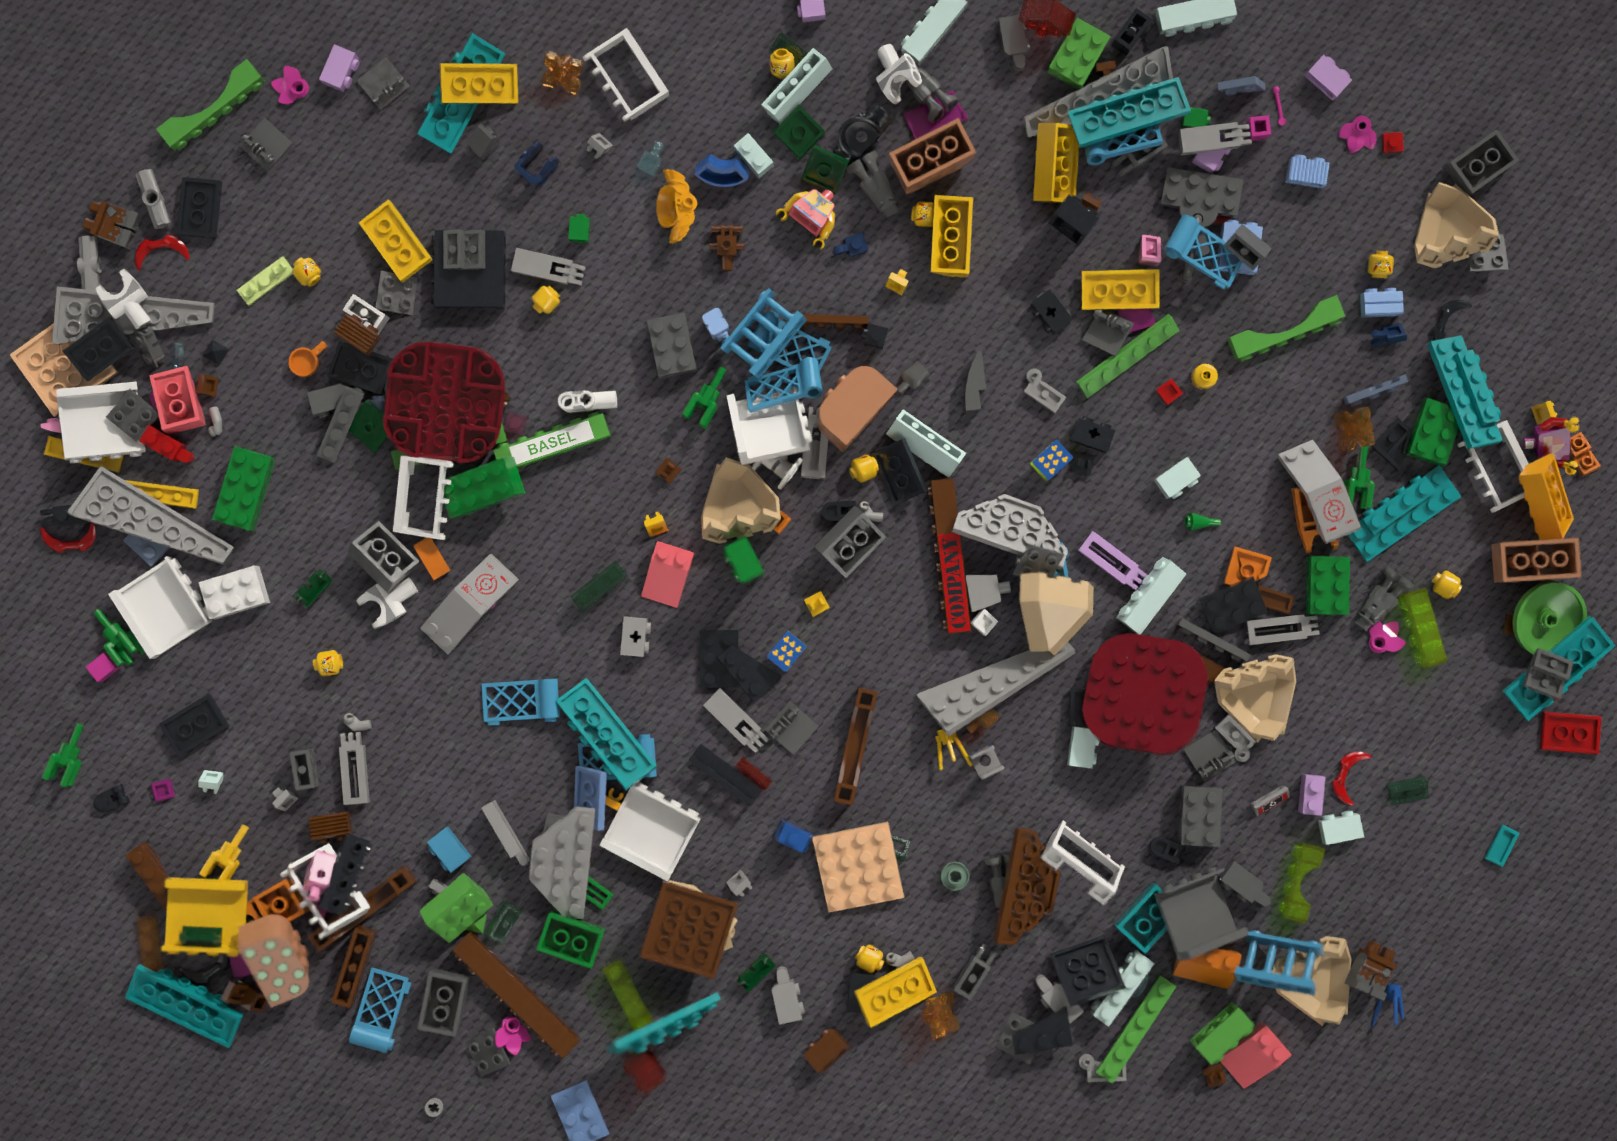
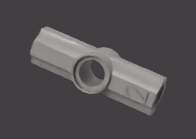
[135,169,171,229]
[77,236,102,291]

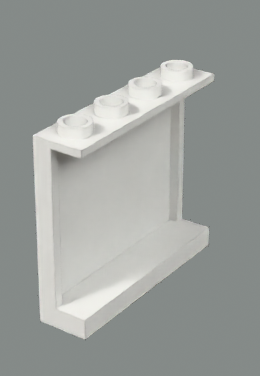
[56,382,146,463]
[727,387,812,465]
[108,556,212,659]
[600,782,701,881]

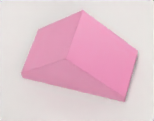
[1138,235,1161,266]

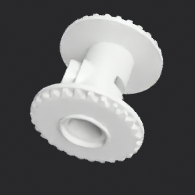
[752,455,803,490]

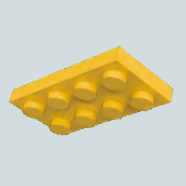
[439,63,518,103]
[359,199,433,283]
[1082,269,1159,310]
[854,957,937,1027]

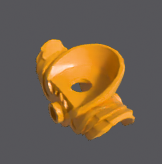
[656,169,697,244]

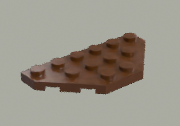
[993,827,1060,945]

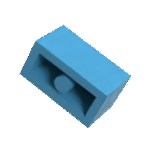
[427,827,471,873]

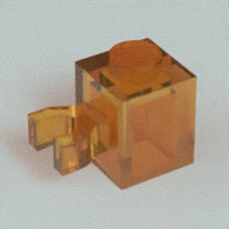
[965,708,1001,733]

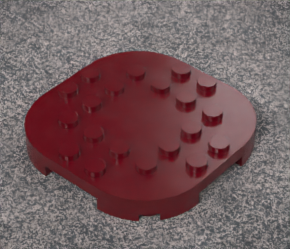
[383,341,506,463]
[1083,633,1208,756]

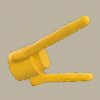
[935,729,972,770]

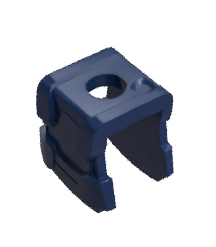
[514,142,560,187]

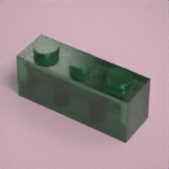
[570,560,629,612]

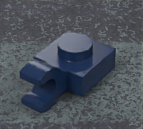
[833,232,869,257]
[1370,323,1407,347]

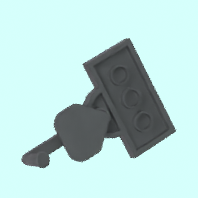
[1161,167,1244,283]

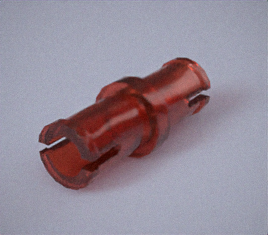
[735,757,773,790]

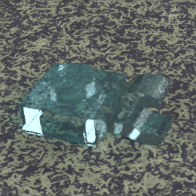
[636,141,664,177]

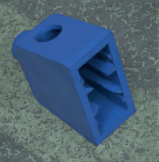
[773,819,814,853]

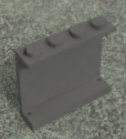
[1155,867,1249,961]

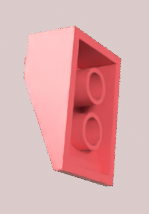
[149,366,206,435]
[641,541,695,608]
[1220,1022,1291,1089]

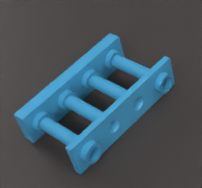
[721,288,807,379]
[1234,930,1324,996]

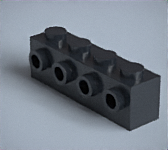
[317,832,371,915]

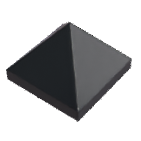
[203,340,229,366]

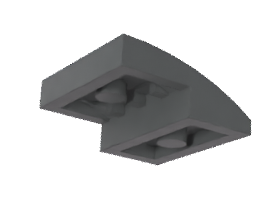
[443,229,485,270]
[1522,648,1573,700]

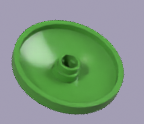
[1513,581,1587,655]

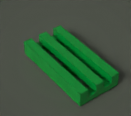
[586,876,614,910]

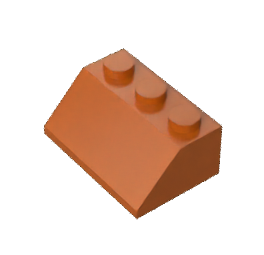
[1172,947,1242,989]

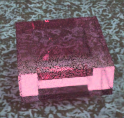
[504,412,528,435]

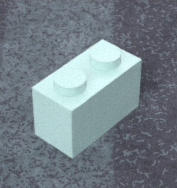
[734,133,774,178]
[1154,457,1201,499]
[1067,726,1099,769]
[1318,811,1364,845]

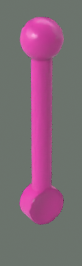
[1272,86,1286,126]

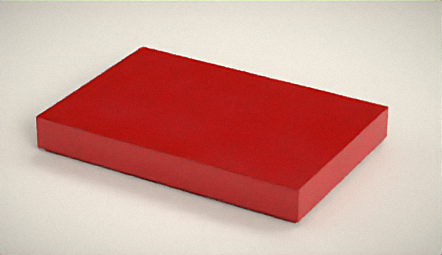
[1540,711,1602,755]

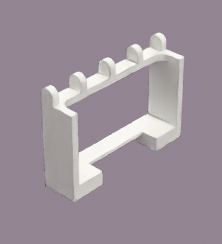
[582,28,670,122]
[1458,420,1529,513]
[393,455,453,540]
[1041,820,1125,905]
[280,843,370,939]

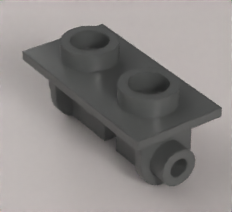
[134,326,165,368]

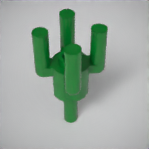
[682,366,726,429]
[1343,446,1375,510]
[93,609,145,667]
[41,723,84,787]

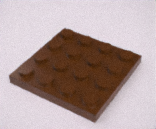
[639,880,738,979]

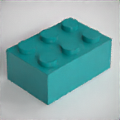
[1114,882,1167,953]

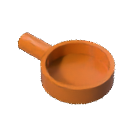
[288,341,328,377]

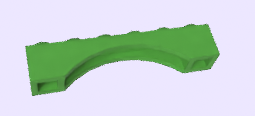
[156,59,265,151]
[1227,295,1345,362]

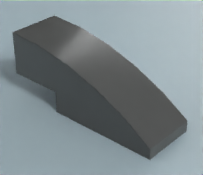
[964,351,986,412]

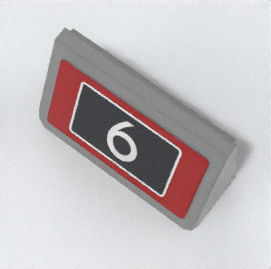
[1251,786,1290,816]

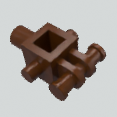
[710,224,744,271]

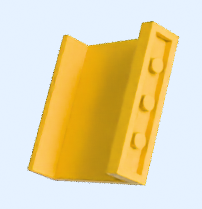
[161,878,248,956]

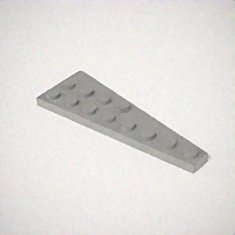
[1024,46,1173,137]
[52,287,215,344]
[67,466,234,564]
[917,642,1075,736]

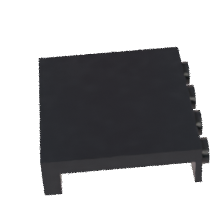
[431,230,506,309]

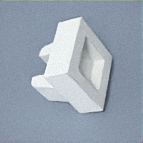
[970,609,998,636]

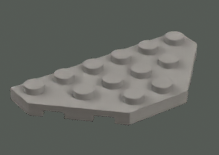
[952,494,1068,570]
[529,807,595,919]

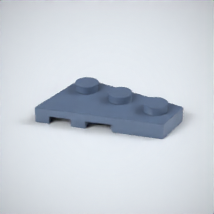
[1342,374,1408,407]

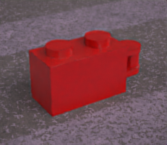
[139,425,194,463]

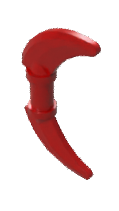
[135,235,189,270]
[40,523,96,553]
[1332,752,1371,806]

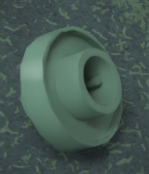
[941,861,969,890]

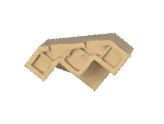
[1414,182,1499,268]
[701,457,781,544]
[1020,573,1094,656]
[1214,654,1296,742]
[1271,936,1351,1026]

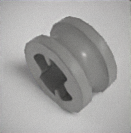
[425,1098,443,1117]

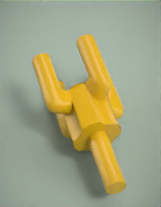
[199,824,249,880]

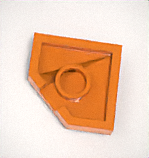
[1223,547,1272,585]

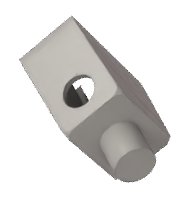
[965,575,1011,612]

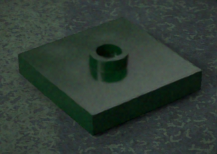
[772,105,825,159]
[801,145,849,195]
[348,399,388,453]

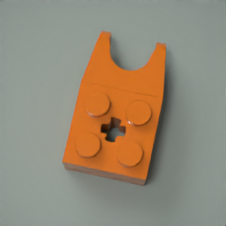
[1291,487,1339,554]
[247,877,310,922]

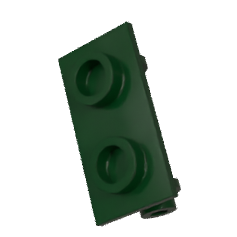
[294,569,333,609]
[179,926,222,947]
[737,953,776,993]

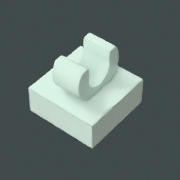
[198,770,223,794]

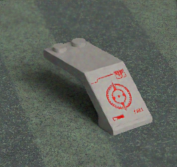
[1278,440,1361,544]
[420,554,519,654]

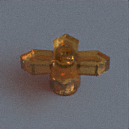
[542,51,583,95]
[1334,407,1375,451]
[922,991,959,1039]

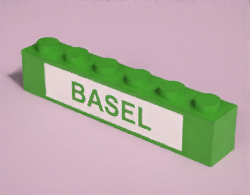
[493,412,611,468]

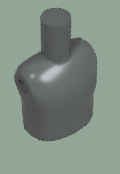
[897,360,930,394]

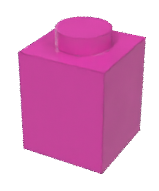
[1245,115,1271,141]
[86,653,121,682]

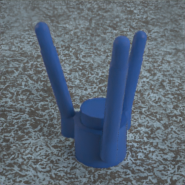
[1371,984,1404,1026]

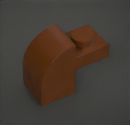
[221,980,268,1013]

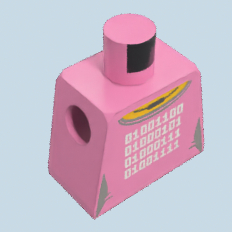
[302,850,336,901]

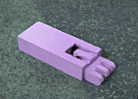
[1077,531,1147,591]

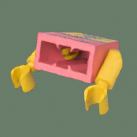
[776,189,835,250]

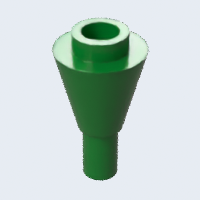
[1184,512,1221,531]

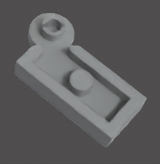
[1024,368,1066,414]
[1215,714,1256,762]
[1078,1054,1126,1082]

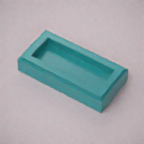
[1484,824,1520,867]

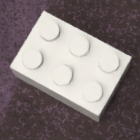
[199,566,270,619]

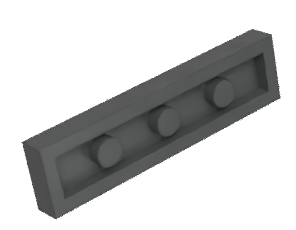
[317,386,364,463]
[1176,618,1251,663]

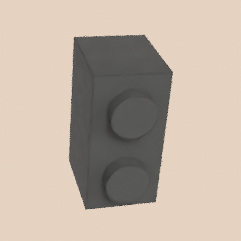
[1224,224,1272,270]
[290,748,320,791]

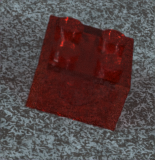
[1018,0,1076,38]
[623,1046,667,1095]

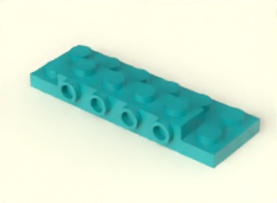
[417,33,506,154]
[1068,77,1191,148]
[1427,335,1503,450]
[1347,465,1461,562]
[1502,616,1615,721]
[556,678,657,791]
[125,964,244,1048]
[606,992,721,1055]

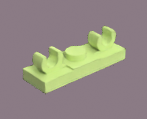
[237,256,293,306]

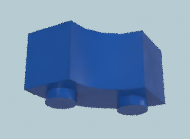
[694,154,750,187]

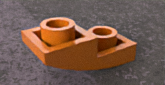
[1570,432,1601,477]
[413,537,450,580]

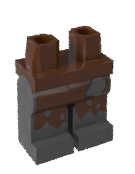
[82,201,143,250]
[1345,940,1397,1001]

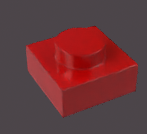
[1382,132,1404,153]
[1155,378,1183,405]

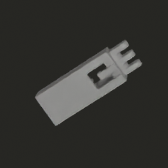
[1178,122,1252,156]
[511,248,585,286]
[801,407,828,480]
[1245,615,1320,645]
[703,688,769,753]
[339,732,370,805]
[481,800,530,866]

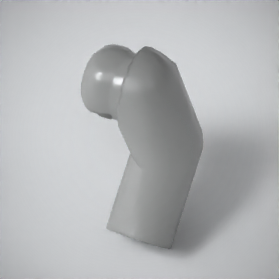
[208,407,222,436]
[858,501,883,522]
[343,713,372,732]
[886,951,915,968]

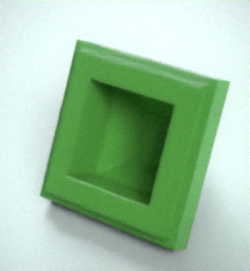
[465,914,487,933]

